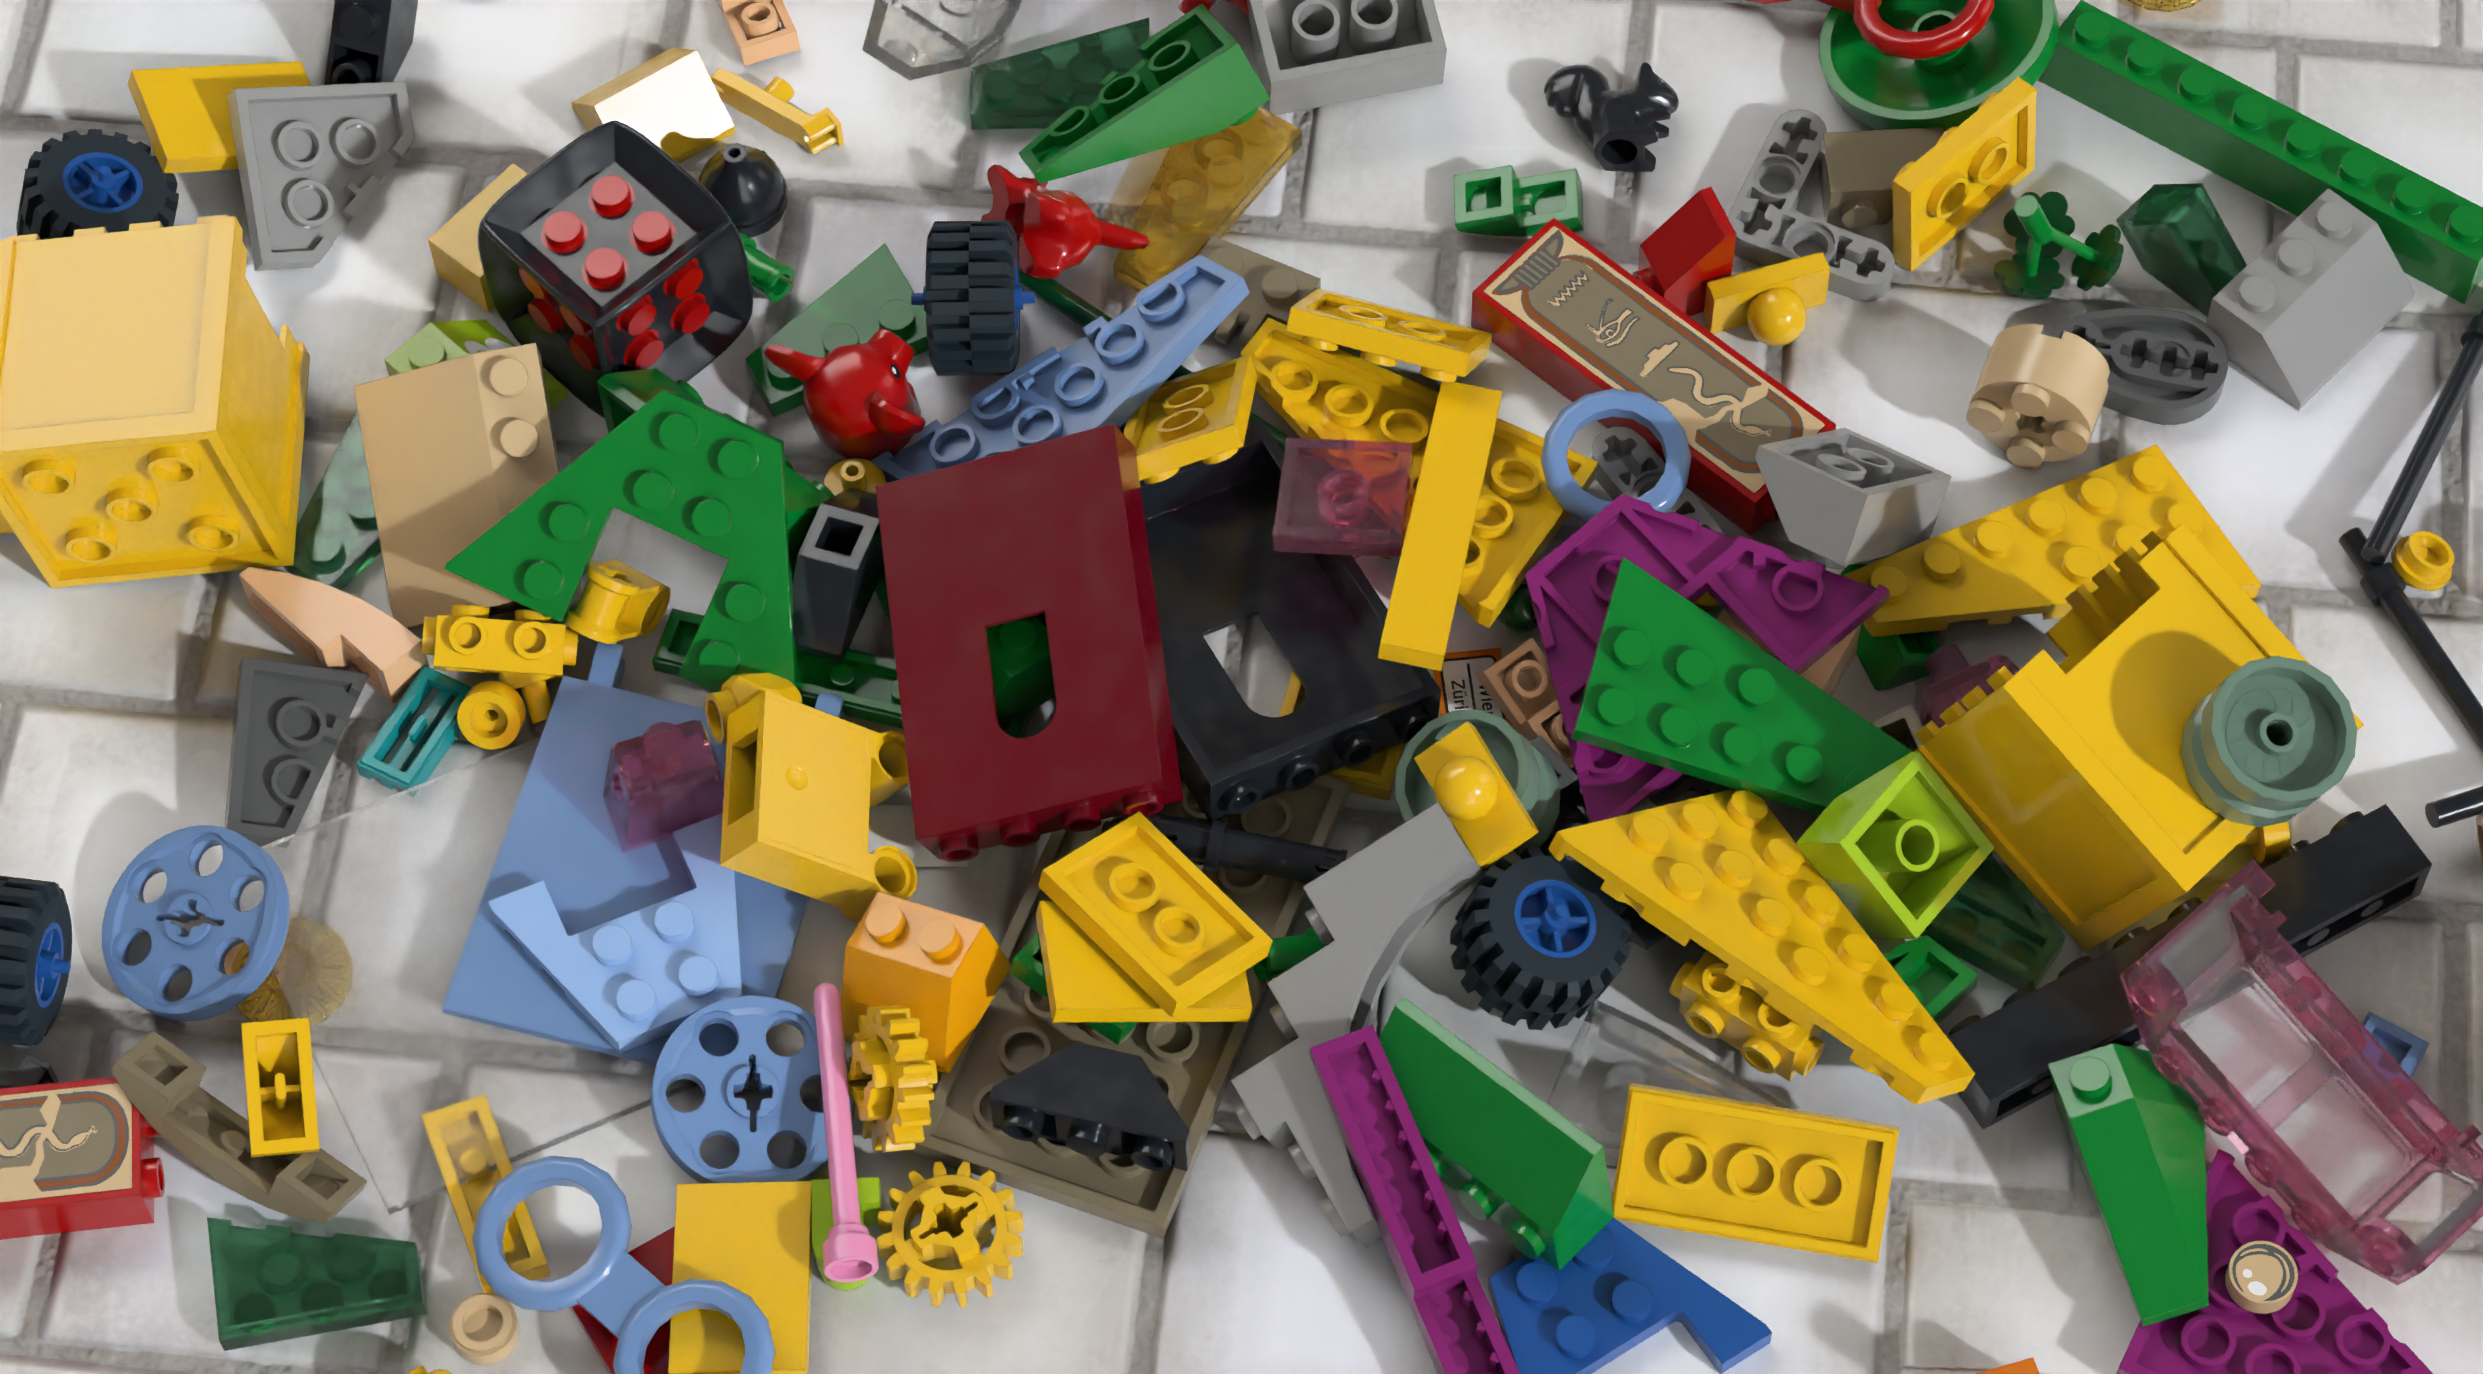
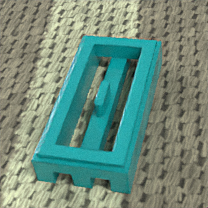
[356,665,472,800]

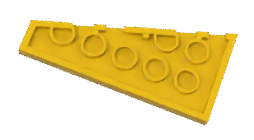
[1843,444,2262,637]

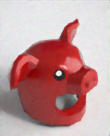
[764,328,926,461]

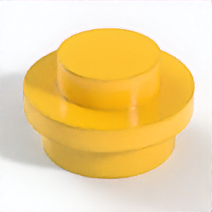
[2391,531,2455,591]

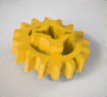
[847,1005,938,1153]
[877,1161,1024,1308]

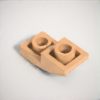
[717,0,800,66]
[1476,637,1574,768]

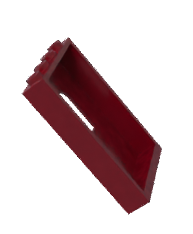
[875,423,1183,862]

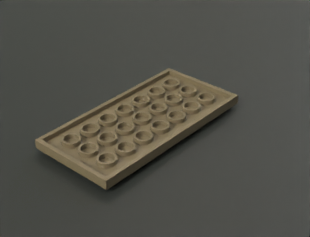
[914,774,1350,1239]

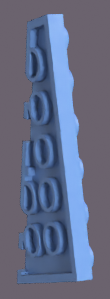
[871,254,1250,483]

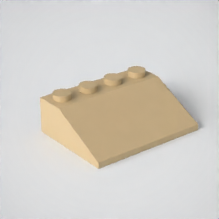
[354,343,582,630]

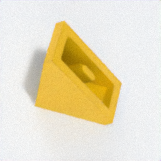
[241,1018,320,1158]

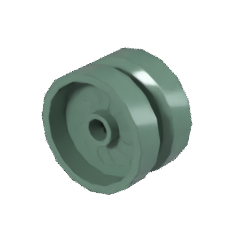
[2181,656,2357,827]
[1395,709,1561,871]

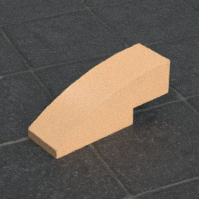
[239,567,430,703]

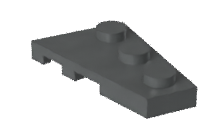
[224,656,369,850]

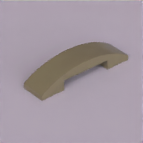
[111,1031,367,1223]

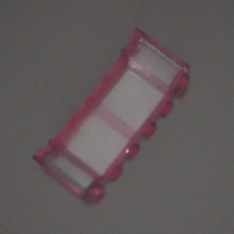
[2119,859,2483,1286]

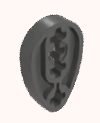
[2050,308,2228,425]

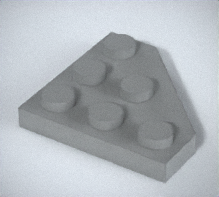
[227,81,415,271]

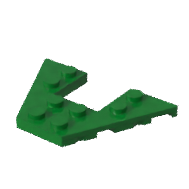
[444,388,796,692]

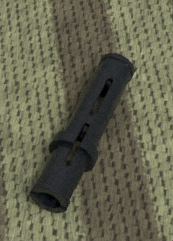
[1152,812,1348,884]

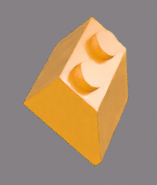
[841,892,1012,1074]

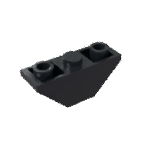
[324,0,418,85]
[792,488,885,663]
[989,1042,1191,1171]

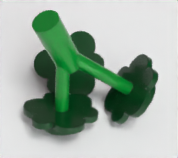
[1994,191,2124,300]

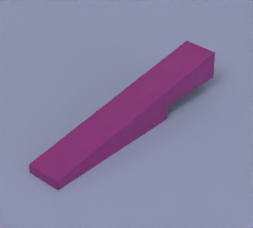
[1309,1025,1520,1374]

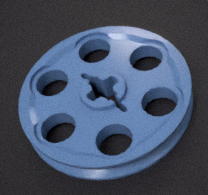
[102,825,290,1022]
[651,995,853,1183]

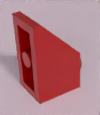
[1632,187,1736,317]

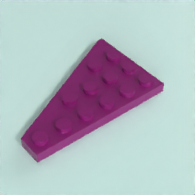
[2116,1149,2433,1374]

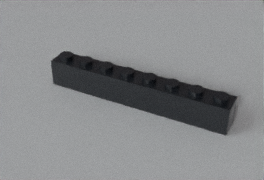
[1946,804,2432,1130]

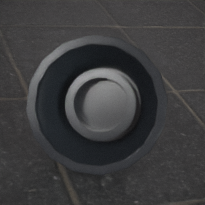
[698,143,788,238]

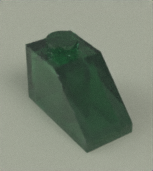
[2116,183,2247,317]

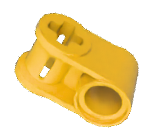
[564,558,671,644]

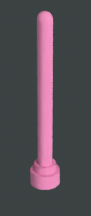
[813,983,879,1282]

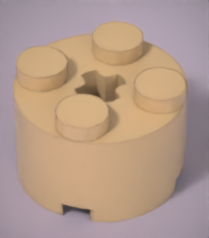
[1966,324,2110,469]

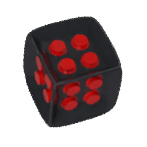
[478,120,753,418]

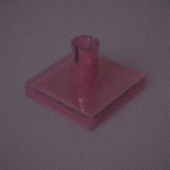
[1273,437,1413,559]

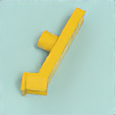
[710,68,844,155]

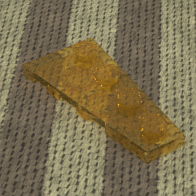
[1113,107,1302,293]

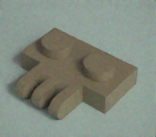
[1200,235,1321,351]

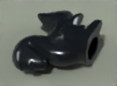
[1544,62,1679,172]

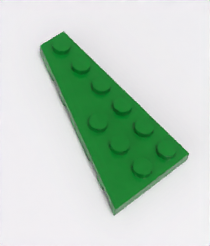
[1571,557,1913,815]

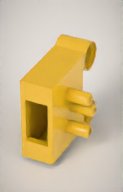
[720,690,918,922]

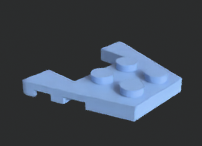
[488,813,743,1054]

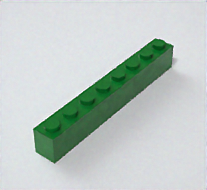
[2042,0,2483,304]

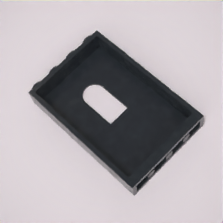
[1140,419,1441,822]

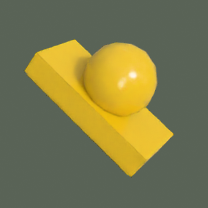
[1703,252,1830,346]
[1414,721,1539,869]

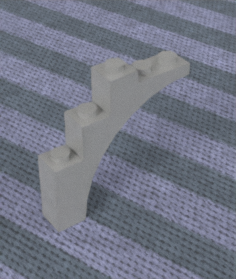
[1231,802,1485,1247]

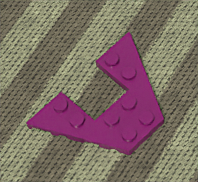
[1525,494,1890,823]

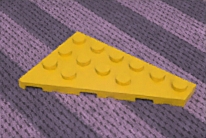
[1239,318,1598,628]
[1548,789,1976,1105]

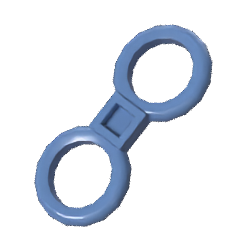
[1541,389,1692,523]
[472,1155,775,1374]

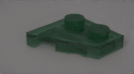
[1920,850,2066,990]

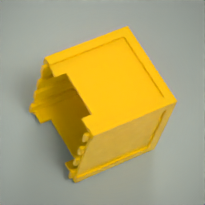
[0,214,310,588]
[1914,523,2364,952]

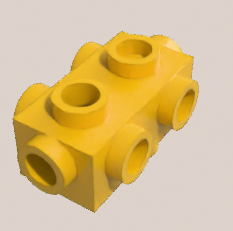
[421,605,578,724]
[1669,950,1825,1082]

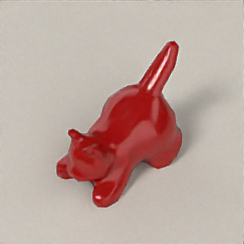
[981,165,1150,279]

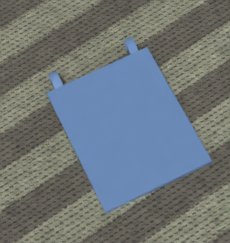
[442,642,845,1089]

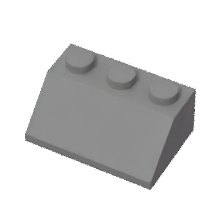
[1247,0,1447,117]
[2206,188,2415,411]
[1755,428,1952,570]

